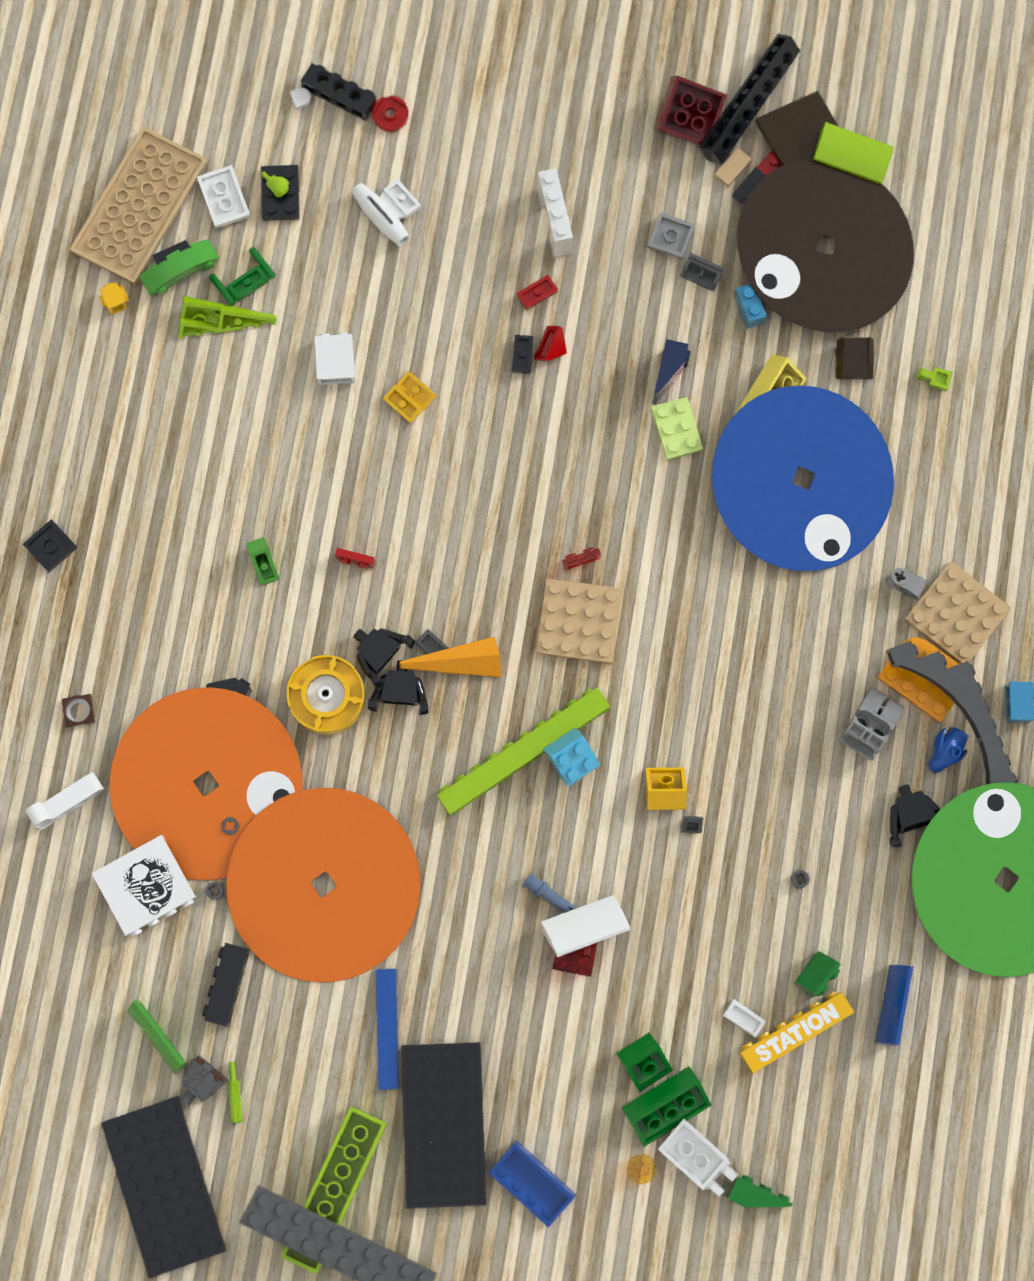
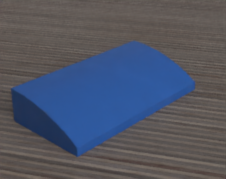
[875,965,913,1046]
[489,1140,576,1227]

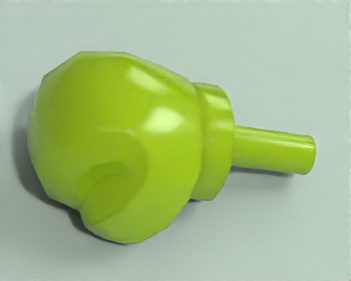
[261,172,289,197]

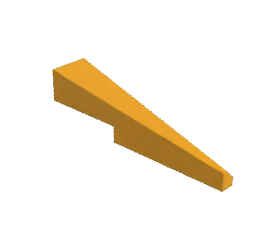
[399,636,501,678]

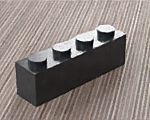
[202,943,250,1027]

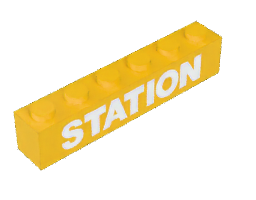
[739,991,855,1074]

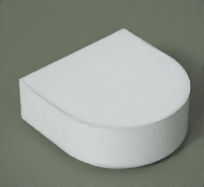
[290,88,311,110]

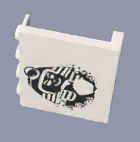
[92,835,197,937]

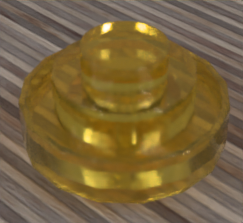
[627,1154,656,1184]

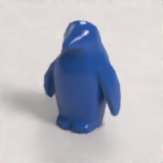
[927,727,969,773]

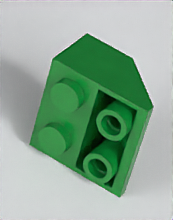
[793,951,841,998]

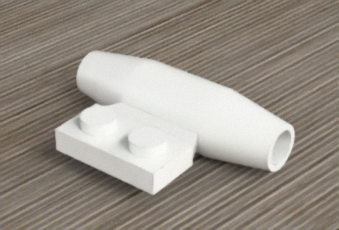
[352,179,421,246]

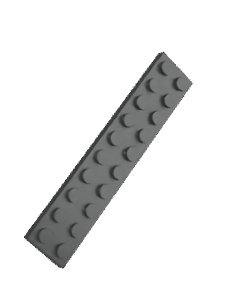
[239,1185,437,1281]

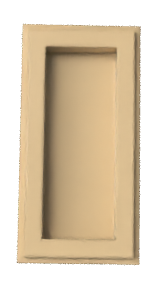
[714,148,752,187]

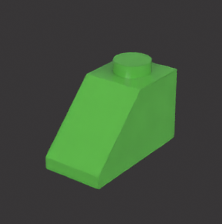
[246,537,279,585]

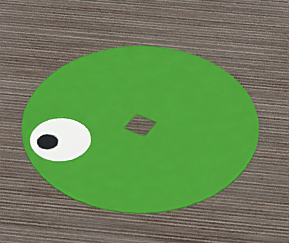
[912,782,1034,977]

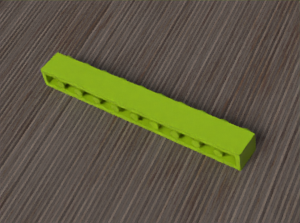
[437,687,611,817]

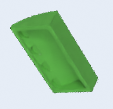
[128,999,188,1075]

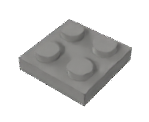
[647,213,695,260]

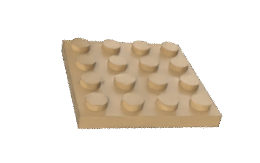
[904,561,1012,664]
[536,578,622,664]

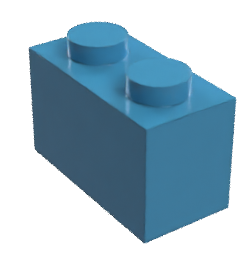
[734,284,767,329]
[1006,682,1034,723]

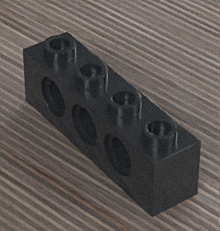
[301,63,376,121]

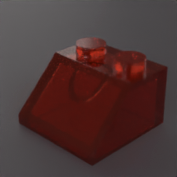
[552,943,597,977]

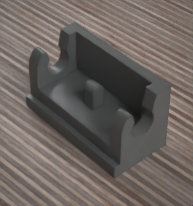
[680,253,724,292]

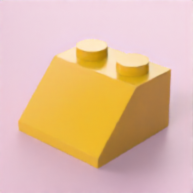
[645,767,687,810]

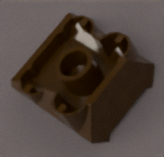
[835,337,874,379]

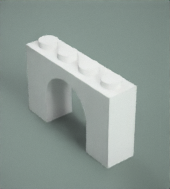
[537,168,573,257]

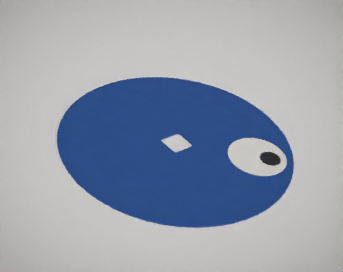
[712,386,894,571]

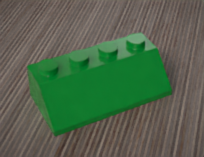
[621,1066,711,1147]

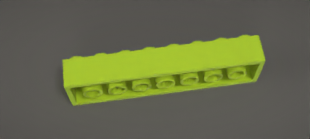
[281,1106,388,1274]

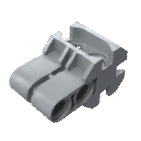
[839,687,905,761]

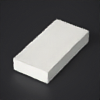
[722,999,767,1038]

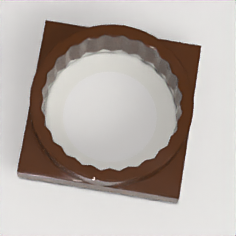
[62,694,95,728]

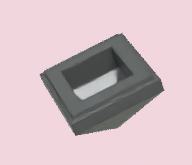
[682,816,703,833]

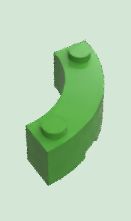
[139,239,219,296]

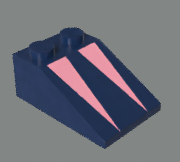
[652,339,691,404]

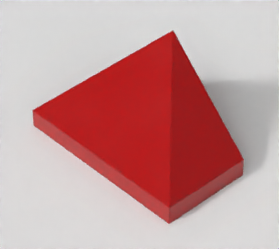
[534,326,567,361]

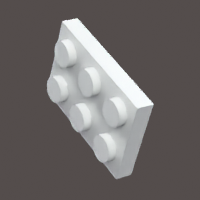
[197,165,251,229]

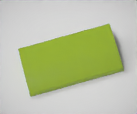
[813,122,894,184]

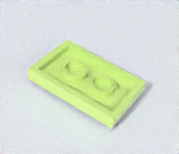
[651,397,703,461]

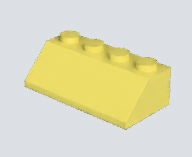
[735,354,807,414]

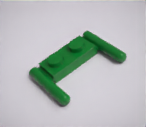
[209,247,276,306]

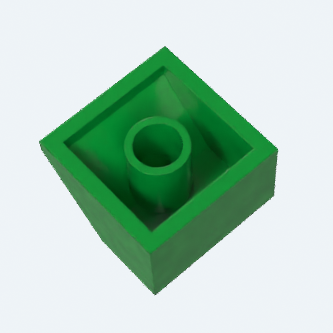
[616,1032,673,1092]

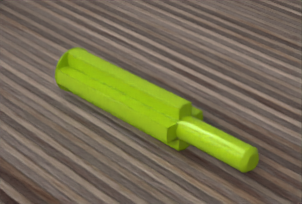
[227,1061,243,1124]

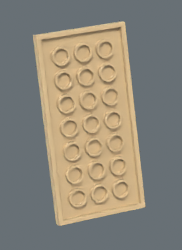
[69,126,208,285]

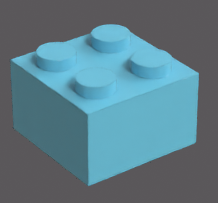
[543,728,601,786]

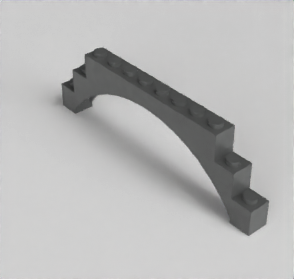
[886,641,1018,784]

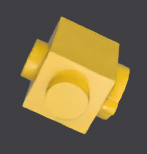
[99,282,129,315]

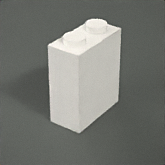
[315,332,356,385]

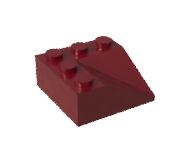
[653,75,727,145]

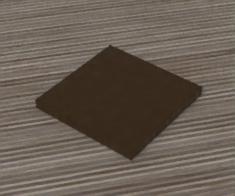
[755,91,839,166]

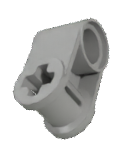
[887,568,927,600]

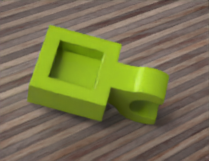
[916,367,953,391]

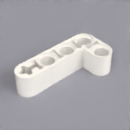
[25,773,104,830]

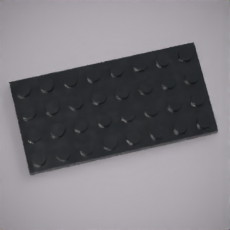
[401,1042,487,1209]
[101,1096,227,1279]

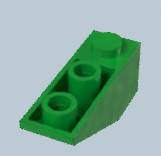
[726,1175,793,1208]

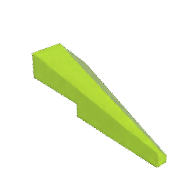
[178,296,277,339]

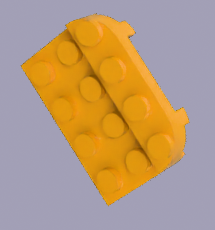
[877,637,958,723]

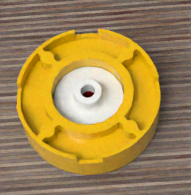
[287,655,365,735]

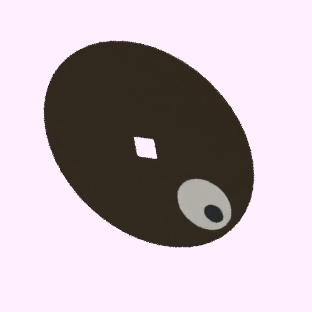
[737,159,914,332]

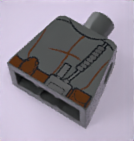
[180,1055,229,1106]

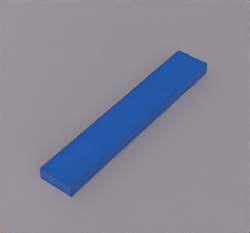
[376,969,399,1090]

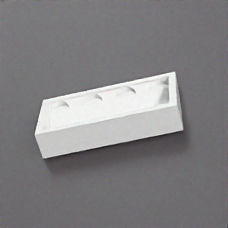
[541,895,630,957]

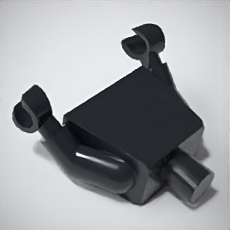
[353,628,415,687]
[368,660,429,715]
[889,785,940,847]

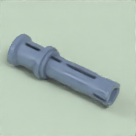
[522,872,578,913]

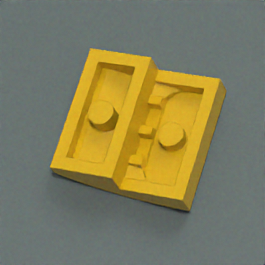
[383,371,437,423]

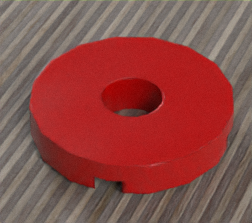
[372,96,408,132]

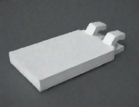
[658,1119,738,1197]

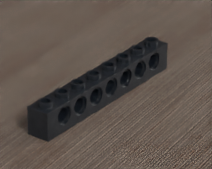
[699,34,800,164]

